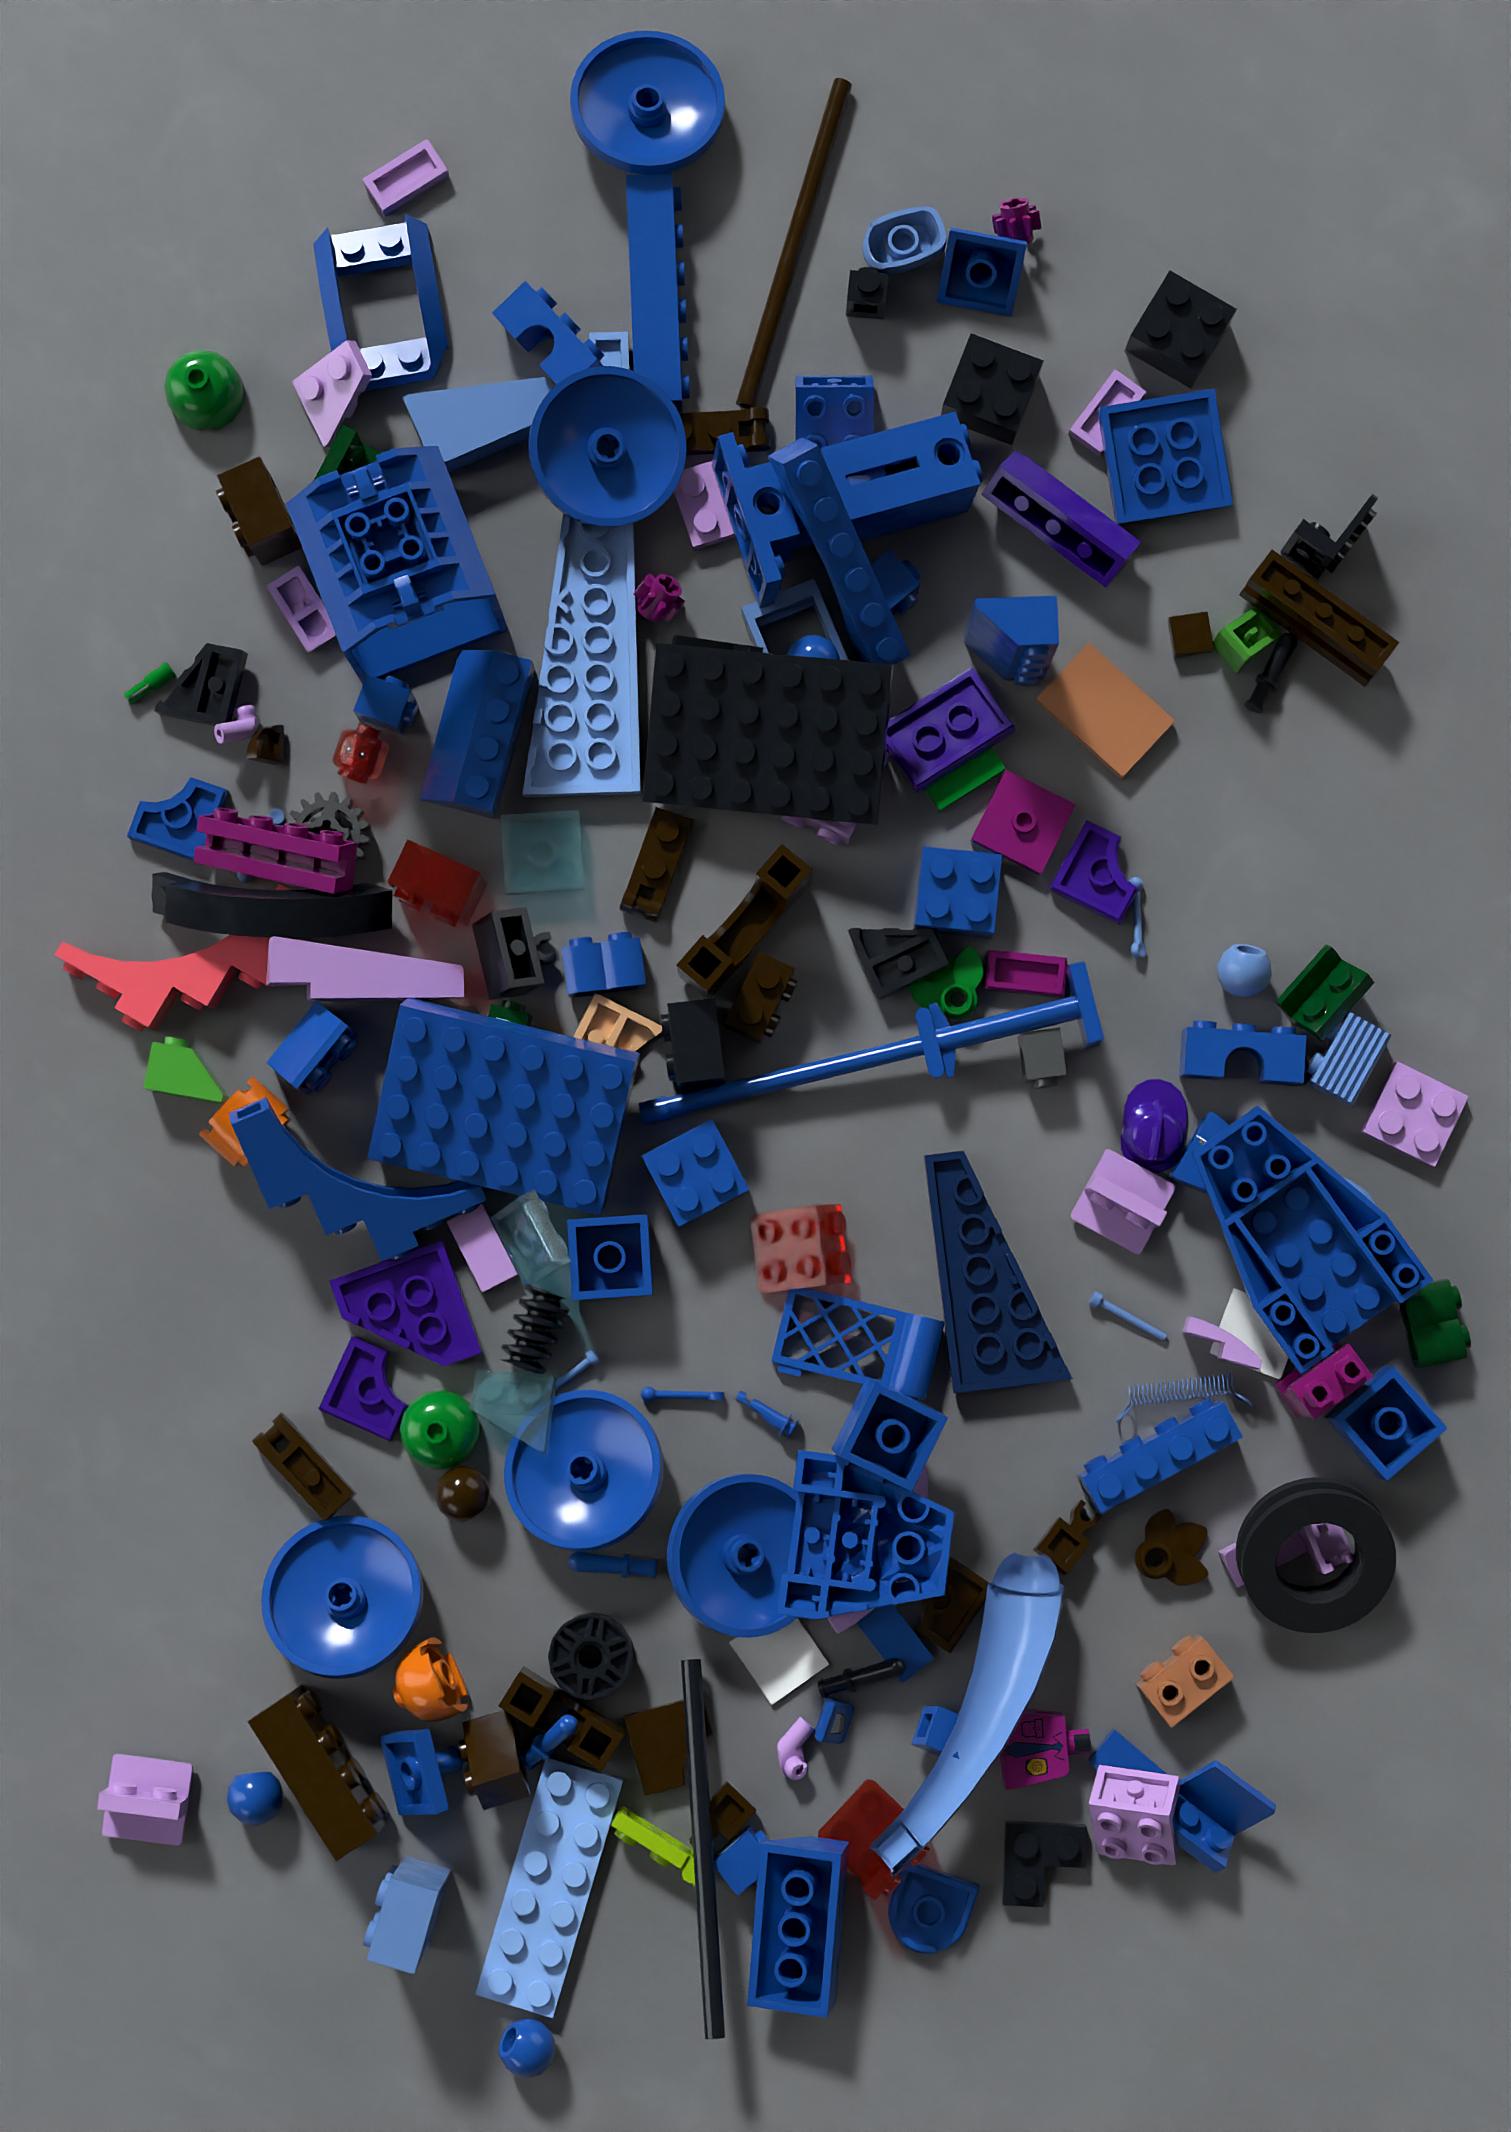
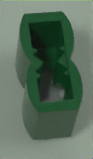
[1398,1279,1471,1368]

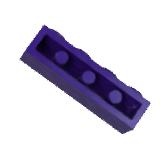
[981,450,1142,588]

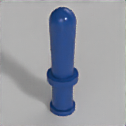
[568,1552,658,1579]
[523,1715,578,1770]

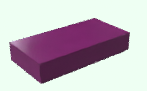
[984,949,1067,998]

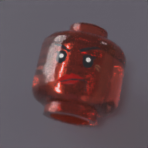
[332,723,389,784]

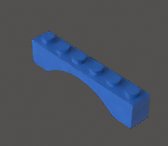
[768,437,911,665]

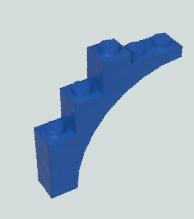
[229,1097,486,1261]

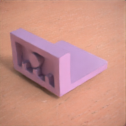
[1088,1765,1180,1866]

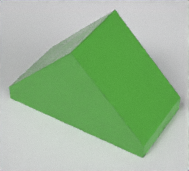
[1213,607,1282,674]

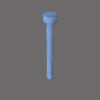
[1088,1290,1167,1341]
[527,1349,601,1408]

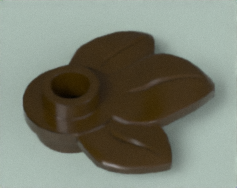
[1134,1508,1209,1586]

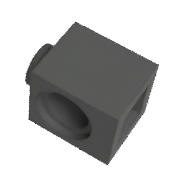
[1017,1027,1067,1089]

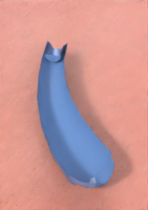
[870,1552,1065,1877]

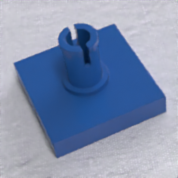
[379,1729,463,1815]

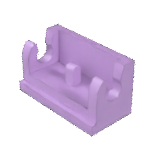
[1300,1523,1354,1574]

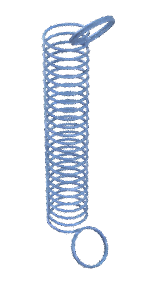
[1115,1373,1253,1423]

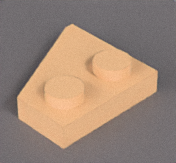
[573,993,662,1052]

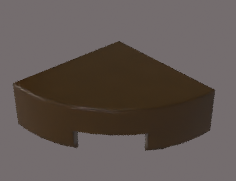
[246,725,284,765]

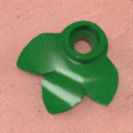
[909,946,984,1019]

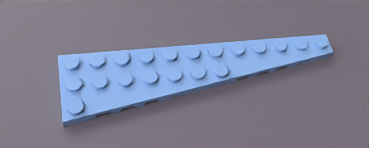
[522,332,641,797]

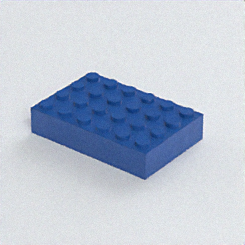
[367,998,640,1215]

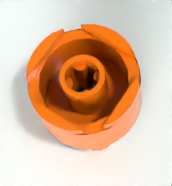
[199,1076,291,1167]

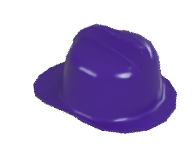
[1120,1079,1187,1173]

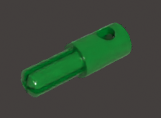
[124,661,176,705]

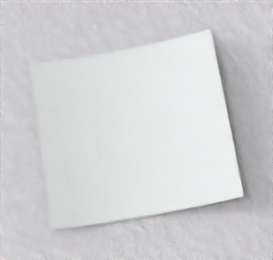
[1210,1288,1289,1379]
[729,1618,829,1705]

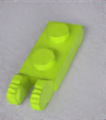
[611,1806,695,1886]

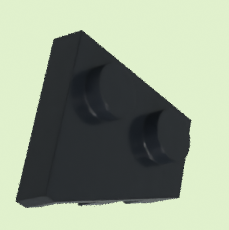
[154,643,248,726]
[847,928,952,1000]

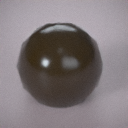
[435,1466,490,1523]

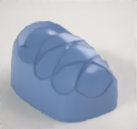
[862,206,947,275]

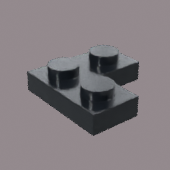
[1002,1820,1087,1907]

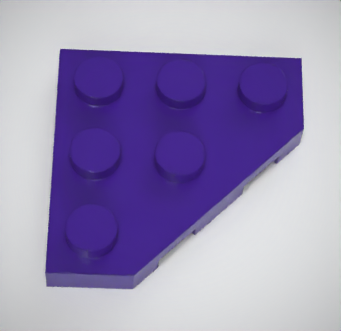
[329,1240,483,1366]

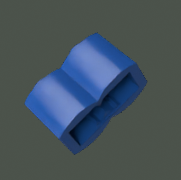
[561,932,646,998]

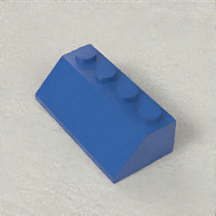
[964,596,1059,686]
[420,650,535,819]
[747,1836,849,2018]

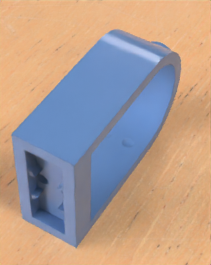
[741,579,848,660]

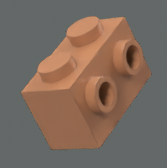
[1136,1634,1234,1728]

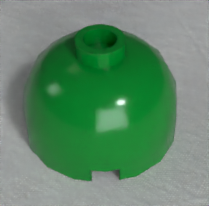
[164,349,244,431]
[400,1390,481,1470]

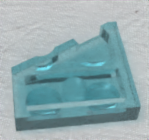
[471,1370,557,1454]

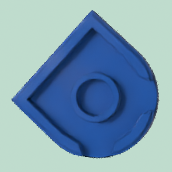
[888,1861,980,1954]

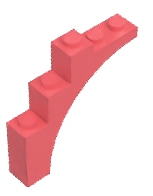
[54,883,302,1033]

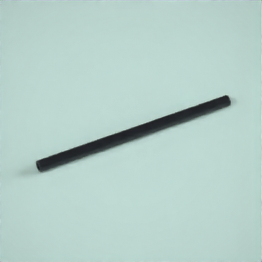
[681,1659,725,2039]

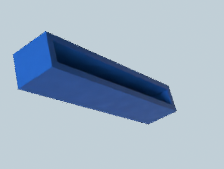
[626,173,690,412]

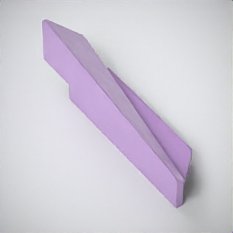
[266,936,464,1002]

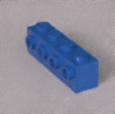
[1077,1398,1243,1513]

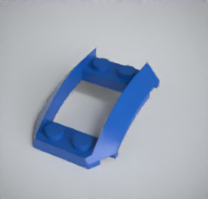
[313,213,449,391]

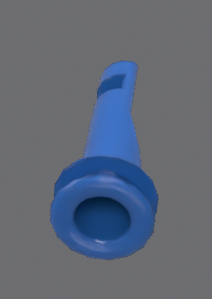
[735,1390,799,1441]

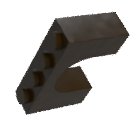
[676,844,813,999]

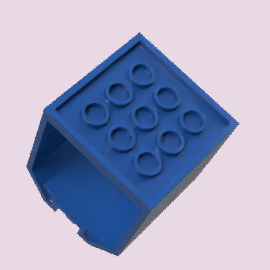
[286,446,508,684]

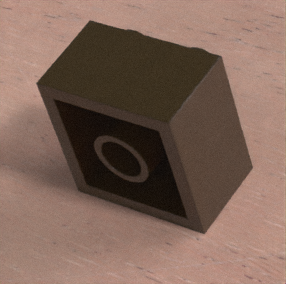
[216,456,302,566]

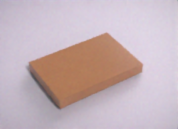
[1035,642,1175,779]

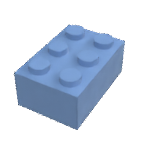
[363,1856,451,1974]

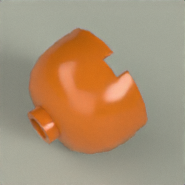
[392,1637,468,1722]

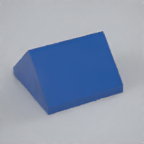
[936,227,1027,317]

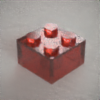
[387,839,487,928]

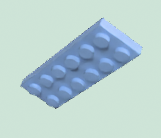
[475,1756,624,2018]

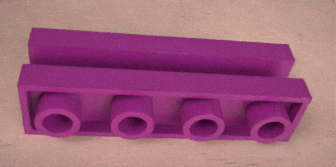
[193,808,358,894]

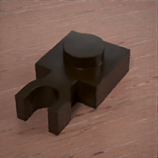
[1033,1500,1102,1575]

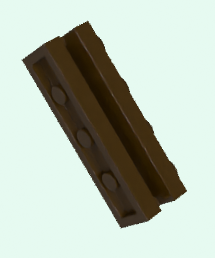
[1239,549,1400,687]

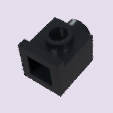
[846,267,889,320]

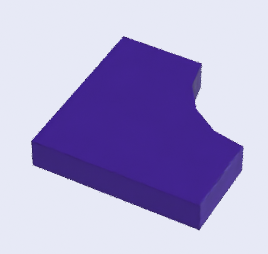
[1050,820,1139,925]
[318,1336,409,1442]

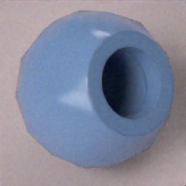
[1217,944,1272,998]

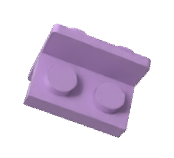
[1070,1149,1175,1254]
[97,1754,194,1846]

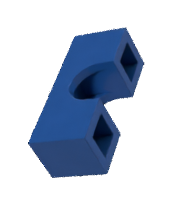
[492,280,605,384]
[1179,1021,1307,1086]

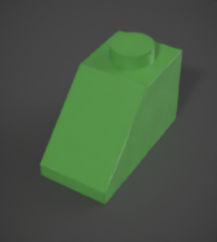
[143,1037,230,1104]

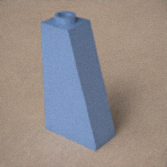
[403,377,552,473]

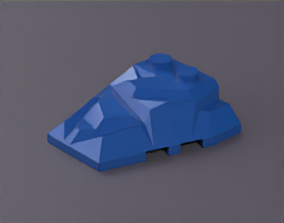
[777,1450,955,1620]

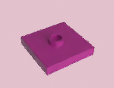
[970,770,1076,876]

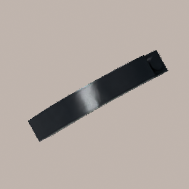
[151,872,393,938]

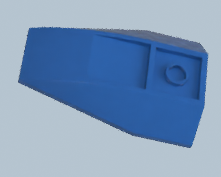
[1191,1105,1434,1374]

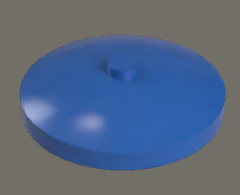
[570,31,725,174]
[528,366,686,528]
[504,1390,664,1552]
[667,1474,798,1638]
[261,1516,424,1679]

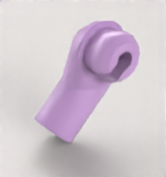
[214,705,260,744]
[777,1716,815,1780]

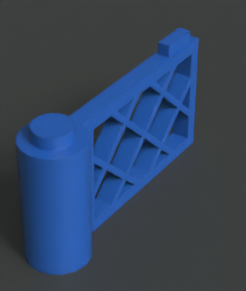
[771,1284,945,1401]

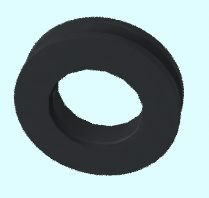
[1236,1477,1396,1633]

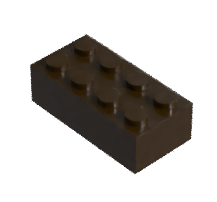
[248,1684,388,1862]

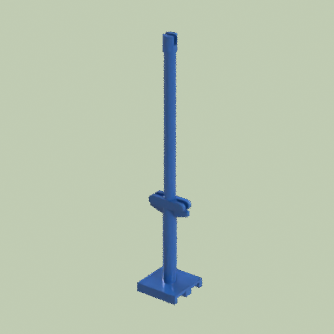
[638,961,1104,1125]

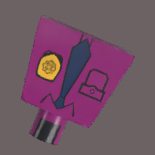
[1000,1709,1091,1790]

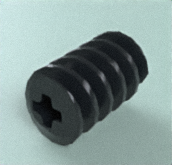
[500,1284,570,1374]

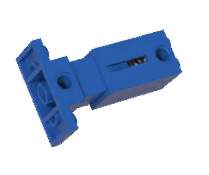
[712,411,983,608]

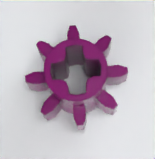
[992,198,1042,243]
[633,573,685,622]

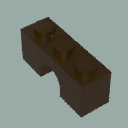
[498,1666,626,1771]

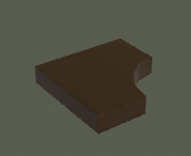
[916,1556,995,1654]
[624,1699,713,1796]

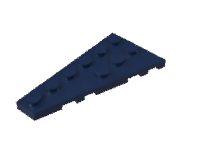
[924,1151,1073,1393]

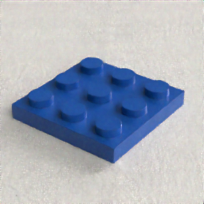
[1097,388,1233,525]

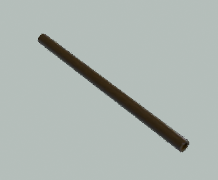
[736,78,852,409]

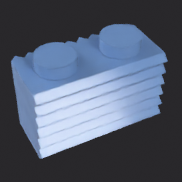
[1305,1012,1391,1107]

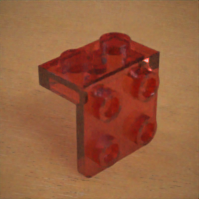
[750,1204,851,1293]
[818,1779,930,1900]

